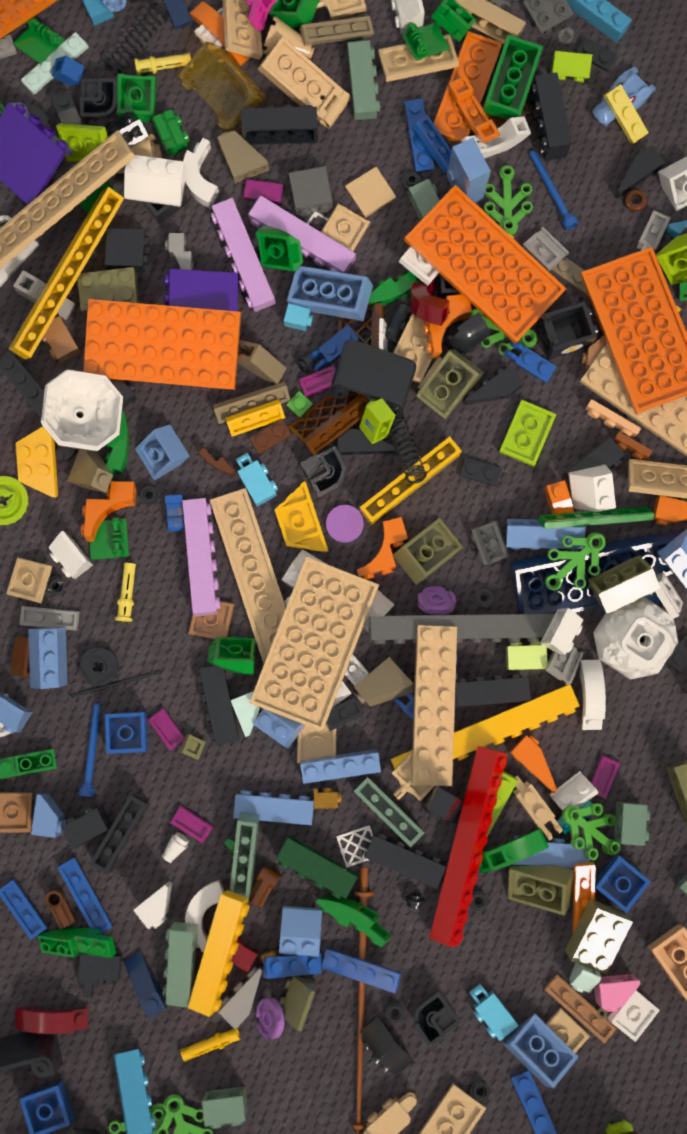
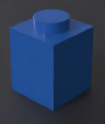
[51,55,84,86]

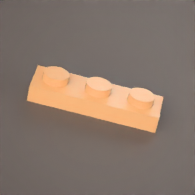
[585,399,641,438]

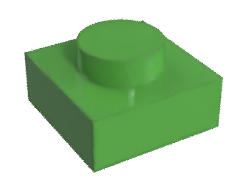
[286,391,313,417]

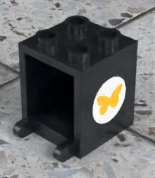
[536,301,598,360]

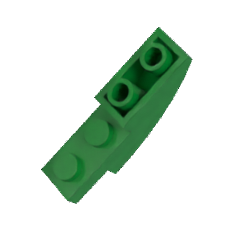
[368,271,419,306]
[105,411,130,488]
[0,749,57,779]
[479,829,549,874]
[316,894,393,947]
[38,928,116,958]

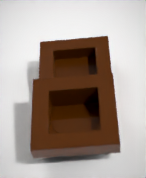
[198,448,235,476]

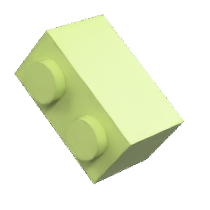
[506,642,547,670]

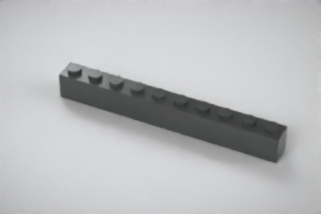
[368,614,555,644]

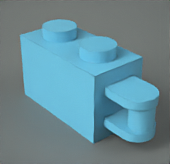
[236,453,278,507]
[469,984,518,1041]

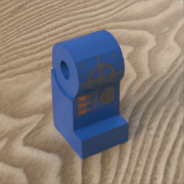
[165,495,185,532]

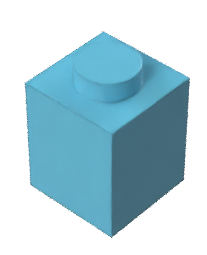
[284,303,313,331]

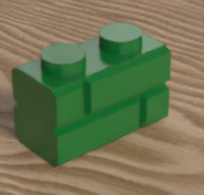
[431,0,476,41]
[152,110,189,157]

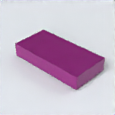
[244,179,283,204]
[299,365,335,397]
[147,708,185,751]
[591,755,620,799]
[170,806,214,844]

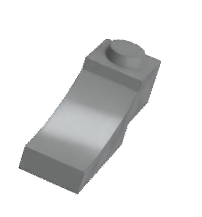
[165,233,193,270]

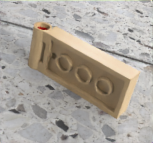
[258,36,351,128]

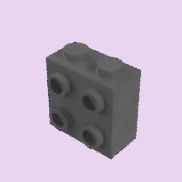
[289,166,333,216]

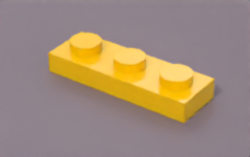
[225,399,285,437]

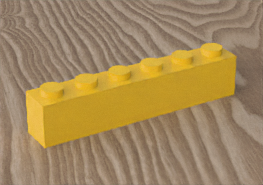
[359,437,462,525]
[188,890,249,1017]

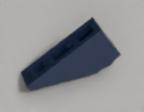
[124,951,169,1019]

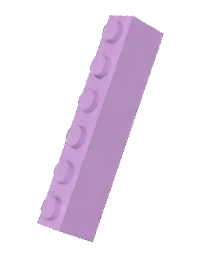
[249,196,356,273]
[210,198,275,312]
[182,498,221,617]

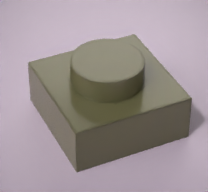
[179,734,206,760]

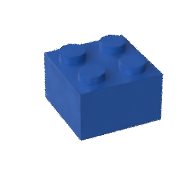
[105,712,149,754]
[595,855,651,913]
[19,1080,75,1134]

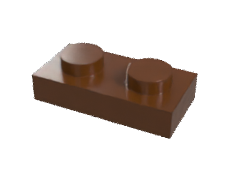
[249,419,292,455]

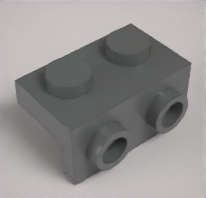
[471,521,511,565]

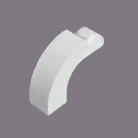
[461,117,531,158]
[183,138,219,208]
[579,660,605,730]
[185,879,225,952]

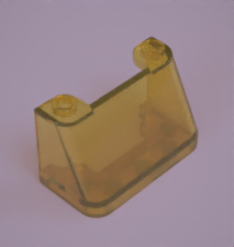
[178,41,267,130]

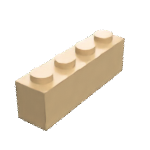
[455,0,526,44]

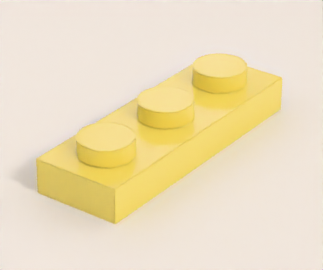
[604,84,648,144]

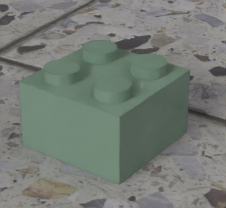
[614,802,650,846]
[202,1086,248,1128]

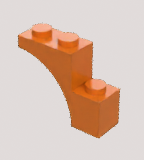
[423,294,472,359]
[81,481,136,542]
[357,517,408,580]

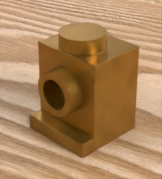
[314,788,342,809]

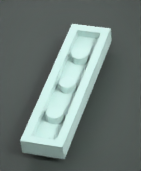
[21,32,89,95]

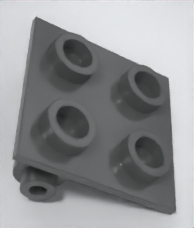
[524,0,574,34]

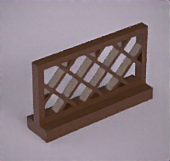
[337,303,385,362]
[288,391,369,456]

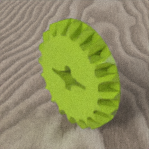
[0,476,29,525]

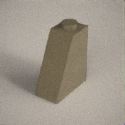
[217,130,269,183]
[237,340,287,384]
[67,449,113,493]
[354,657,415,707]

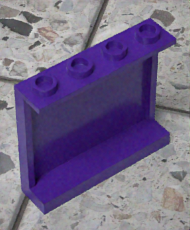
[0,102,73,205]
[164,269,238,312]

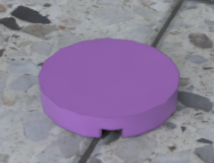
[326,505,364,543]
[418,586,456,615]
[256,997,284,1039]

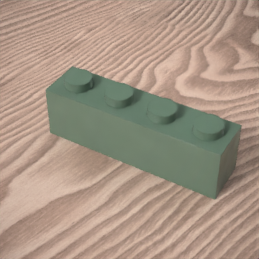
[348,40,380,120]
[408,179,440,220]
[354,777,424,847]
[230,812,260,898]
[163,922,198,1008]

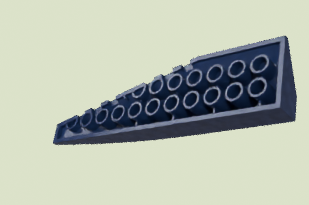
[509,530,685,614]

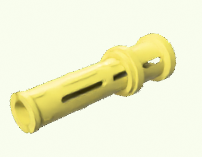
[134,53,192,76]
[115,563,136,622]

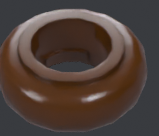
[624,189,647,212]

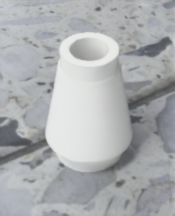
[162,832,189,863]

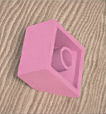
[594,974,640,1012]

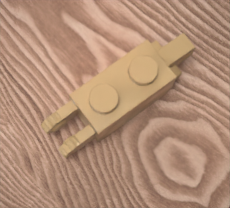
[513,776,563,841]
[362,1091,417,1134]

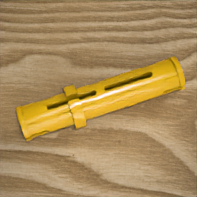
[180,1028,241,1062]

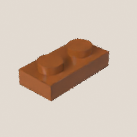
[613,432,652,460]

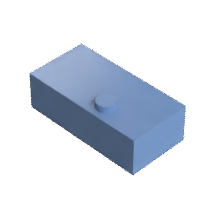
[447,138,491,203]
[287,266,373,321]

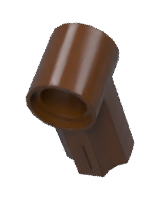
[248,864,281,908]
[45,888,76,929]

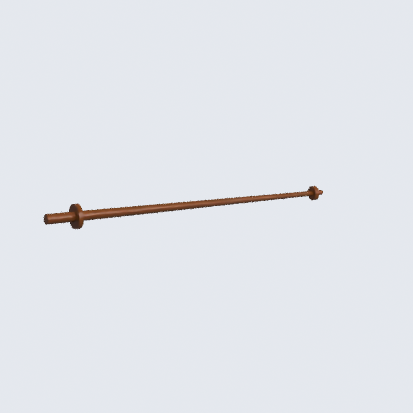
[352,867,374,1134]

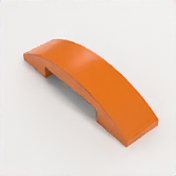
[189,1,251,67]
[449,76,500,144]

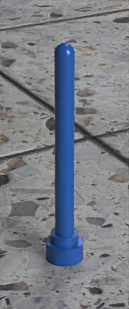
[529,150,579,231]
[78,703,101,797]

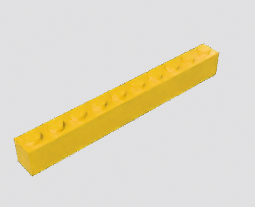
[8,187,124,359]
[390,685,580,770]

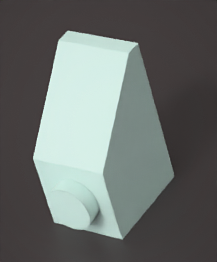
[231,692,261,737]
[569,963,601,993]

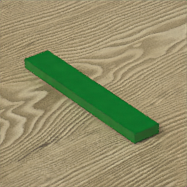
[538,506,654,529]

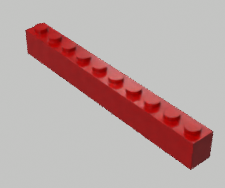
[429,746,507,947]

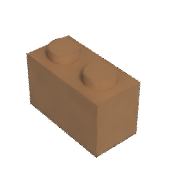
[42,316,81,363]

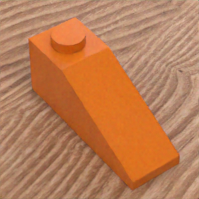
[544,480,574,514]
[653,495,687,526]
[509,735,557,793]

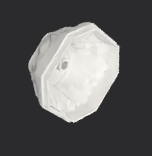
[41,369,123,451]
[593,596,678,680]

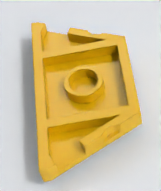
[16,426,58,497]
[275,481,328,552]

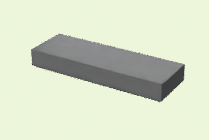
[19,606,80,631]

